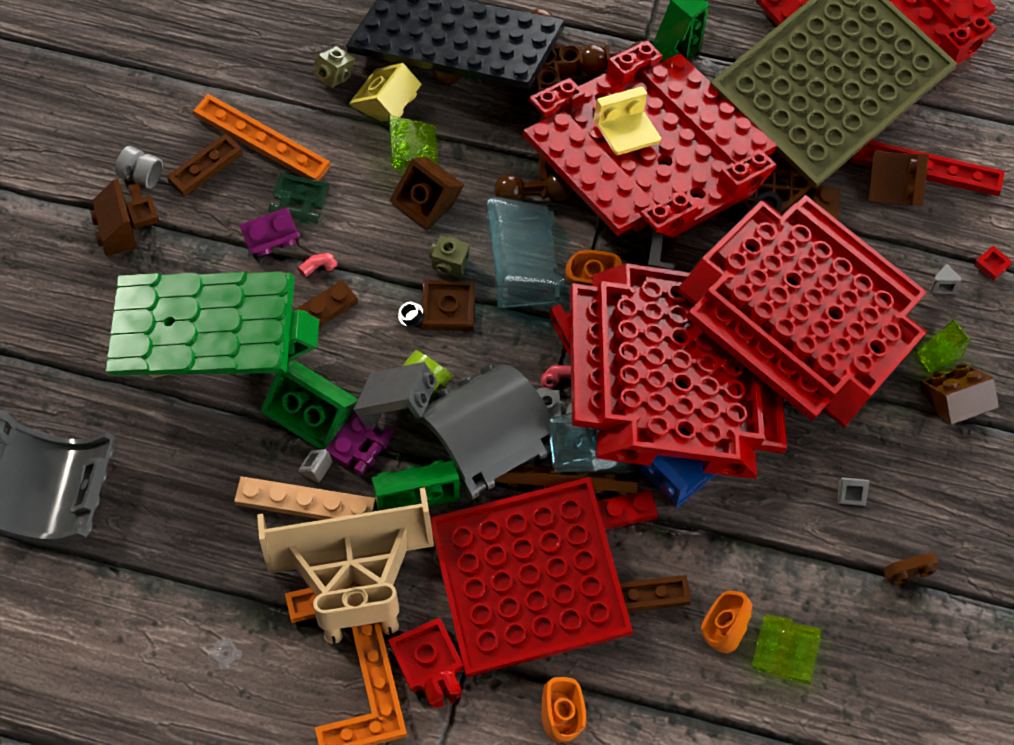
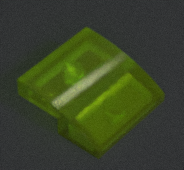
[752,614,823,685]

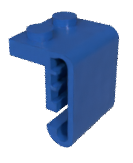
[638,428,717,507]

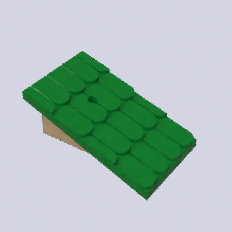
[106,271,295,378]

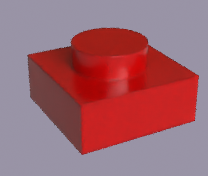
[974,246,1013,282]

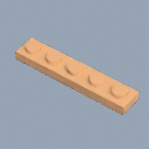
[234,476,376,520]

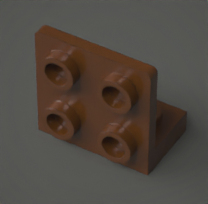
[868,151,929,206]

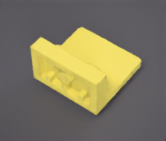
[593,86,661,155]

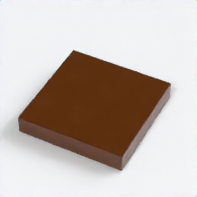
[421,280,475,331]

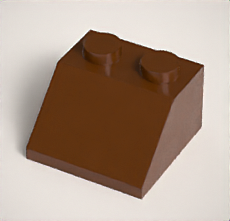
[389,157,464,229]
[90,179,137,256]

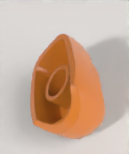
[565,250,622,286]
[700,591,753,653]
[541,677,586,743]

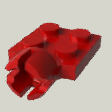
[388,618,464,708]

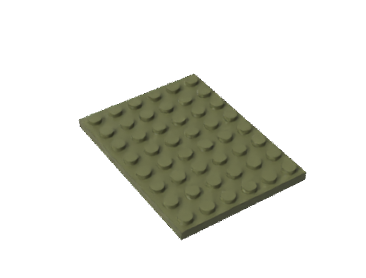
[709,0,957,188]

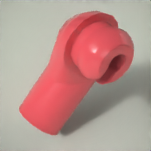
[297,253,337,278]
[540,365,571,389]

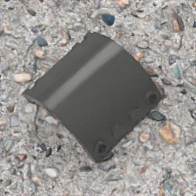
[406,363,563,500]
[0,411,115,543]

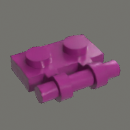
[326,412,394,475]

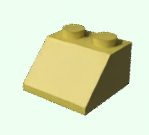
[349,63,422,122]

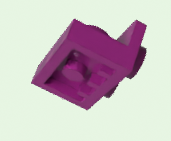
[239,207,300,257]

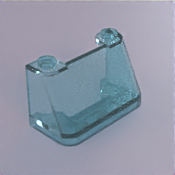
[486,197,564,308]

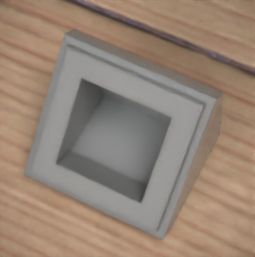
[929,264,961,294]
[298,449,333,483]
[838,477,870,506]

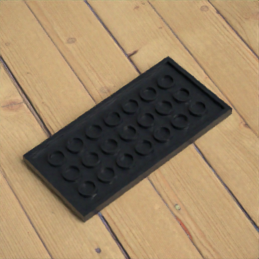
[346,0,564,90]

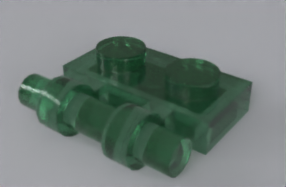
[268,173,330,224]

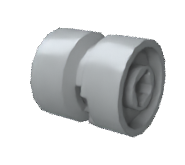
[115,146,163,189]

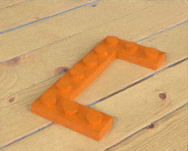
[285,581,407,745]

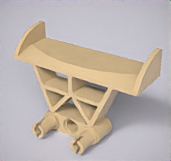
[257,487,434,644]

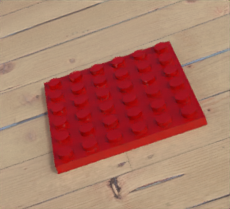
[430,477,633,677]

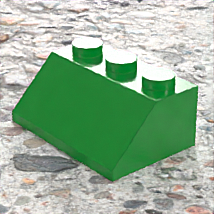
[260,360,358,449]
[371,460,460,511]

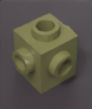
[313,46,355,88]
[429,235,470,278]

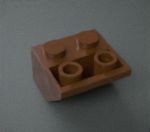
[920,363,999,425]

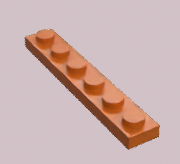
[193,94,331,184]

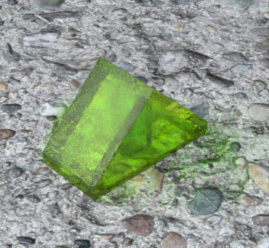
[915,319,971,374]

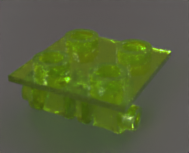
[389,115,438,169]

